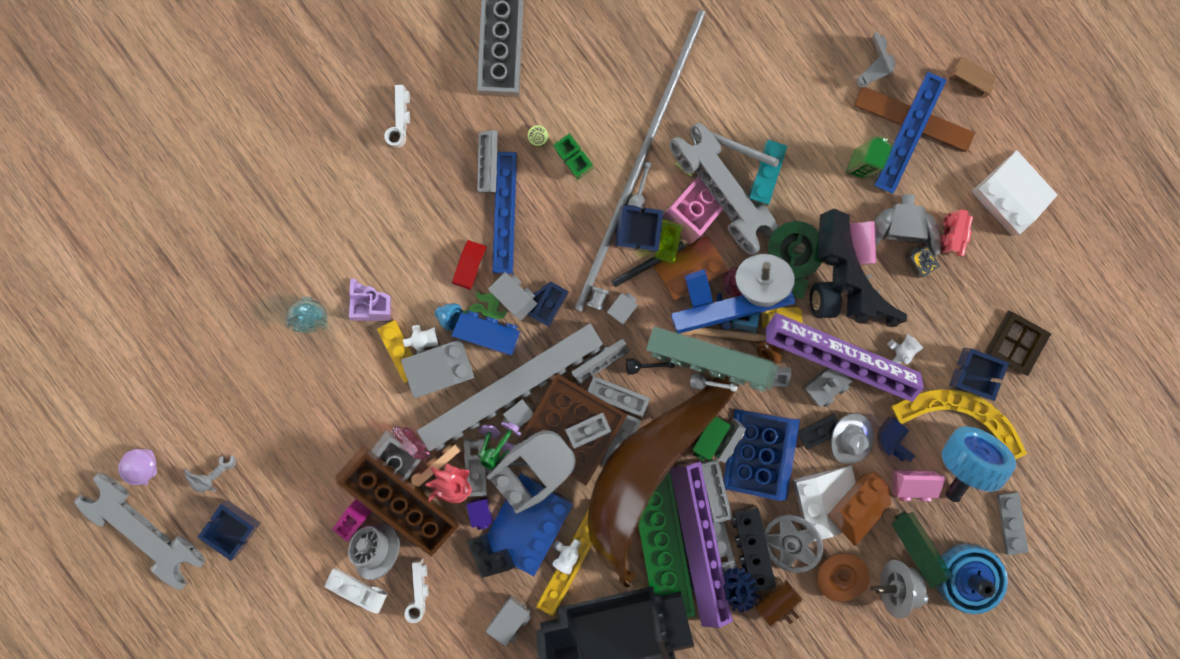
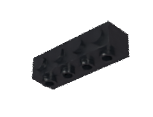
[731,505,776,592]

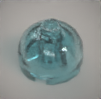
[286,297,328,333]

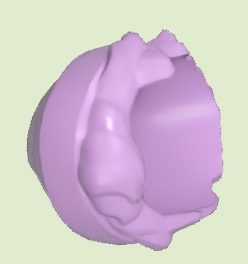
[119,449,157,485]

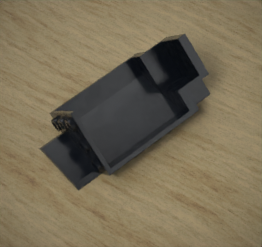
[536,586,695,659]

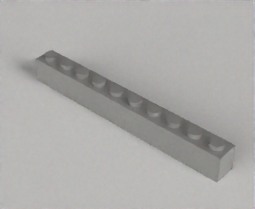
[417,324,603,452]

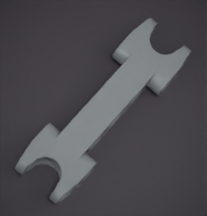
[669,123,779,255]
[74,473,206,590]

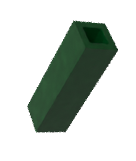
[891,511,954,589]

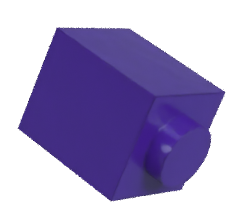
[466,497,493,530]

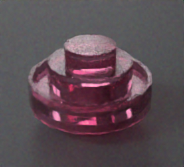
[723,266,743,297]

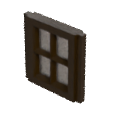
[984,310,1051,376]

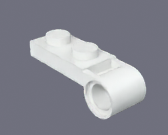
[384,85,410,148]
[404,558,429,623]
[324,568,388,613]

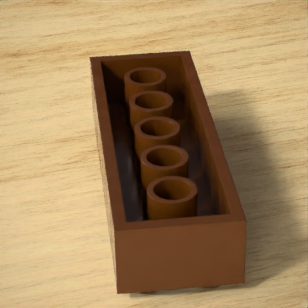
[336,445,459,557]

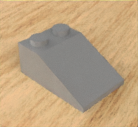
[401,339,474,398]

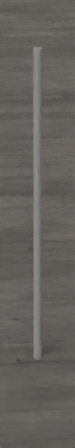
[575,10,706,311]

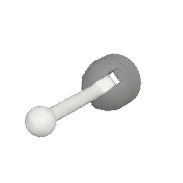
[690,373,738,392]

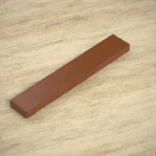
[854,87,975,152]

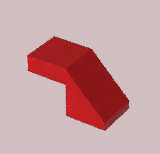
[452,240,487,290]

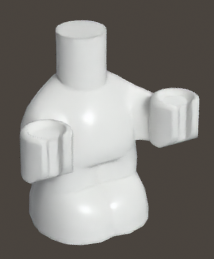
[403,325,438,354]
[887,334,924,364]
[552,539,582,574]

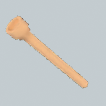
[680,327,766,342]

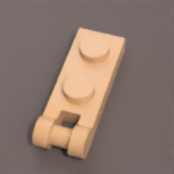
[411,443,462,486]

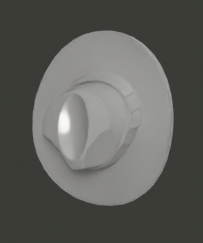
[831,413,874,464]

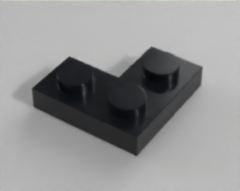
[466,534,515,578]

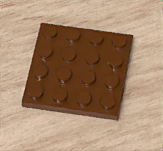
[515,374,627,486]

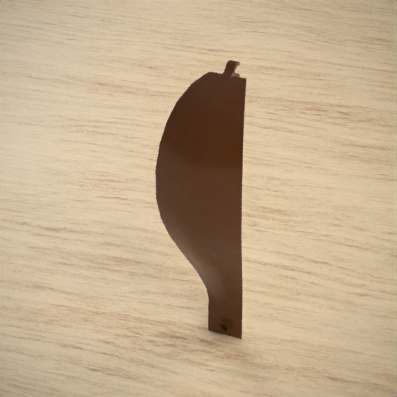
[588,348,739,588]

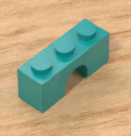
[748,140,788,207]

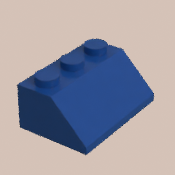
[452,310,521,355]

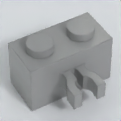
[802,367,852,407]

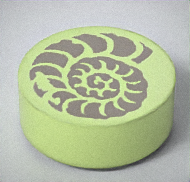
[528,125,548,147]

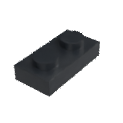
[798,413,838,450]

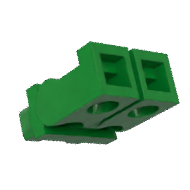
[553,133,594,181]

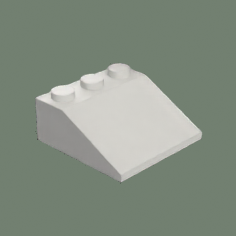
[971,150,1057,236]
[792,465,856,542]

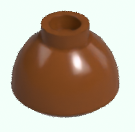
[757,340,784,365]

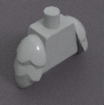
[874,194,942,256]

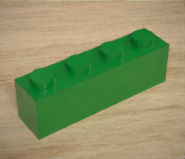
[845,137,893,180]

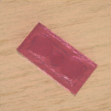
[391,425,430,461]

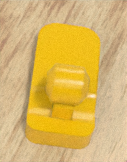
[760,307,802,328]

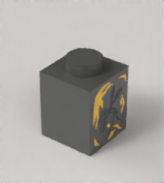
[905,245,940,278]

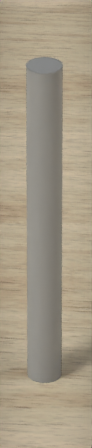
[710,131,779,167]

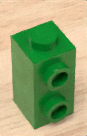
[691,417,731,461]

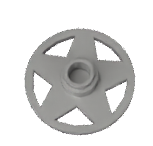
[764,515,823,573]

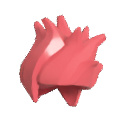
[426,463,472,503]

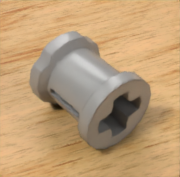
[586,286,609,311]

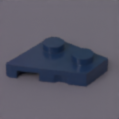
[527,281,569,327]

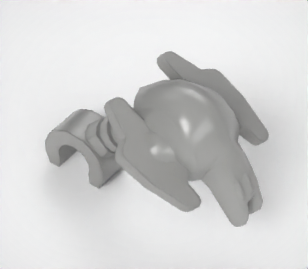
[185,455,236,492]

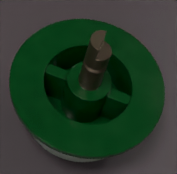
[767,221,823,279]

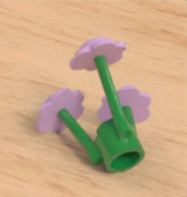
[478,422,521,470]

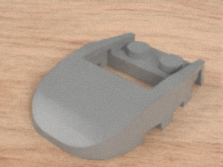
[487,431,575,514]

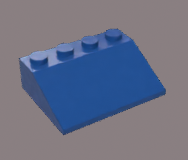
[723,409,800,501]
[486,473,574,577]

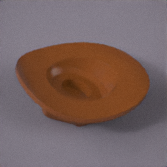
[817,553,870,602]

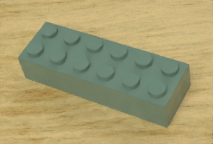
[646,327,778,392]

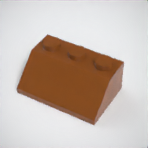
[653,236,728,301]
[827,471,892,546]

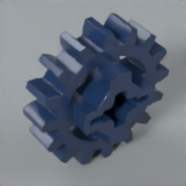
[723,567,760,613]

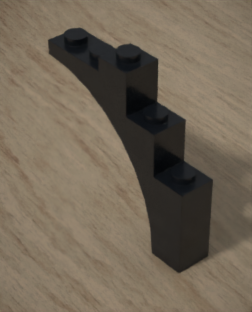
[818,208,907,327]

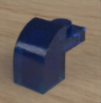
[877,416,915,462]

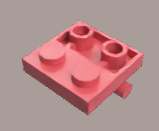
[940,209,973,257]

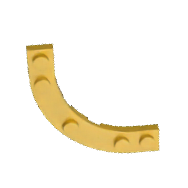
[890,389,1027,460]

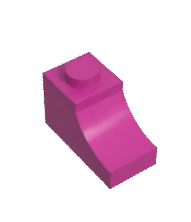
[332,499,372,542]

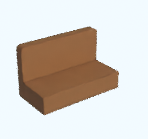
[949,57,996,98]

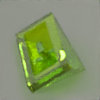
[655,220,683,264]

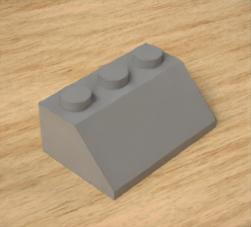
[371,430,423,479]

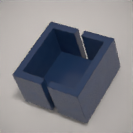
[615,205,663,252]
[949,348,1009,401]
[197,500,261,561]

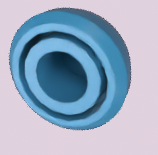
[435,303,462,331]

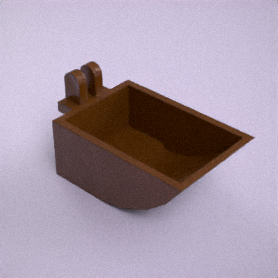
[755,579,803,628]

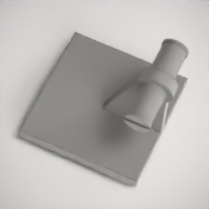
[857,31,896,88]

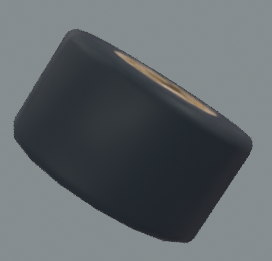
[810,282,842,318]

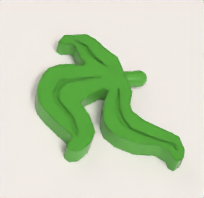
[463,291,507,319]

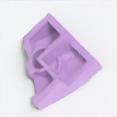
[349,279,391,321]

